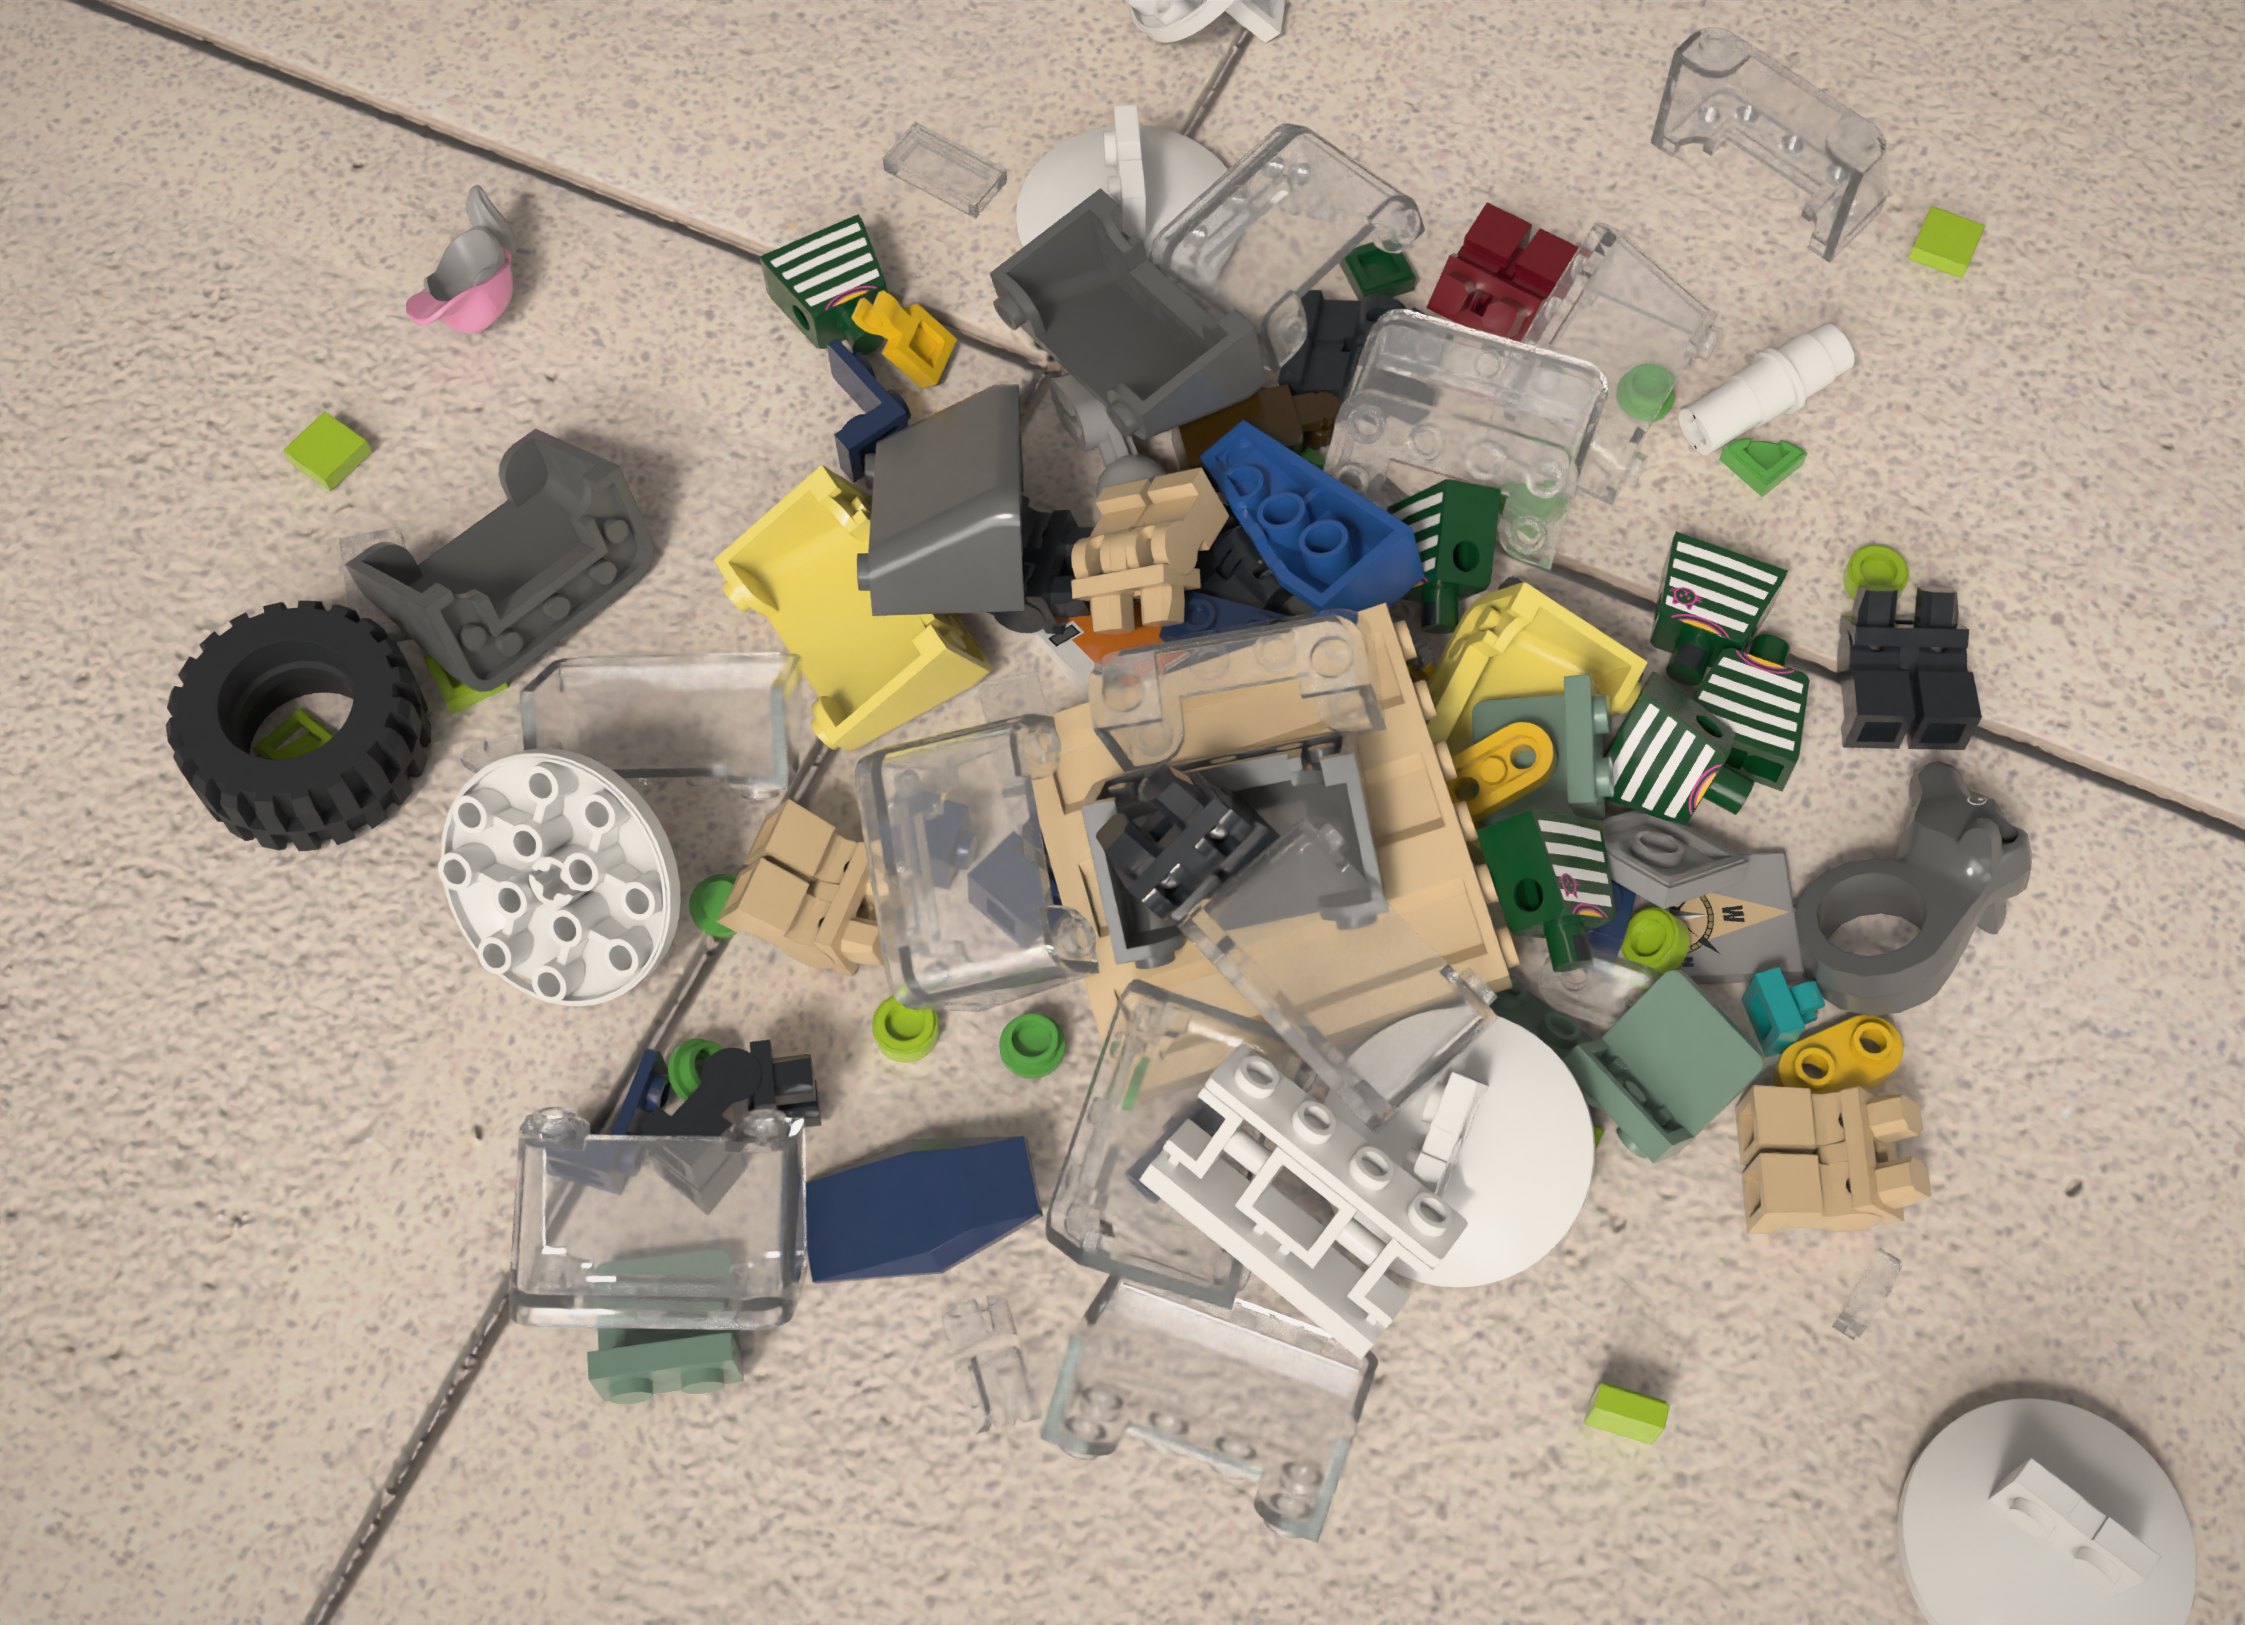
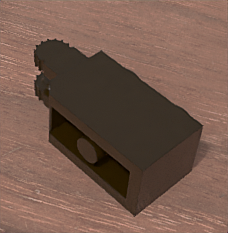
[1172,384,1342,493]

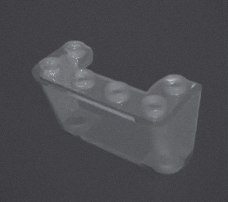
[1088,609,1387,772]

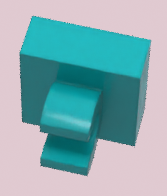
[1741,967,1826,1058]

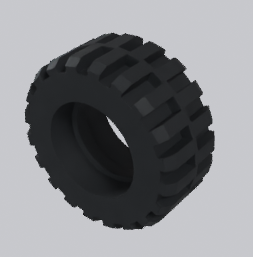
[166,600,431,852]

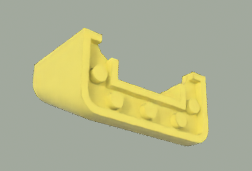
[714,465,993,752]
[1425,582,1647,865]

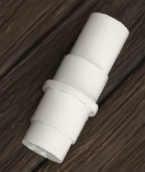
[1678,323,1855,455]

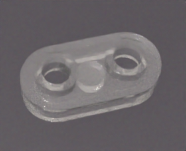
[1540,948,1662,1028]

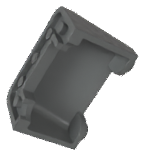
[990,188,1266,440]
[857,384,1024,616]
[345,428,654,692]
[1080,731,1388,969]

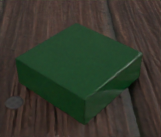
[1339,235,1416,301]

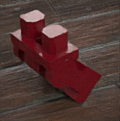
[1426,202,1586,354]

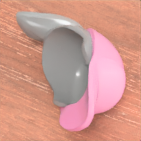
[406,185,516,334]

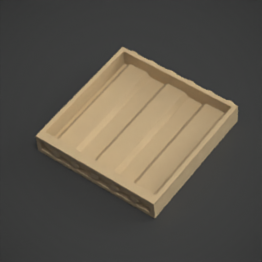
[1012,603,1520,1108]

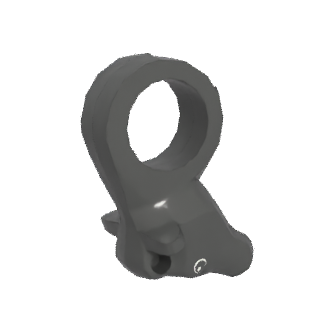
[1793,761,2032,1016]

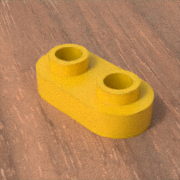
[1445,722,1557,823]
[1773,1015,1903,1094]

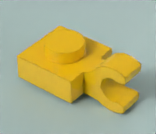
[851,291,957,389]

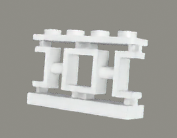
[1139,1044,1468,1360]

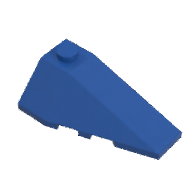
[1200,420,1425,616]

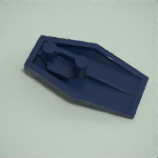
[795,1136,1043,1284]

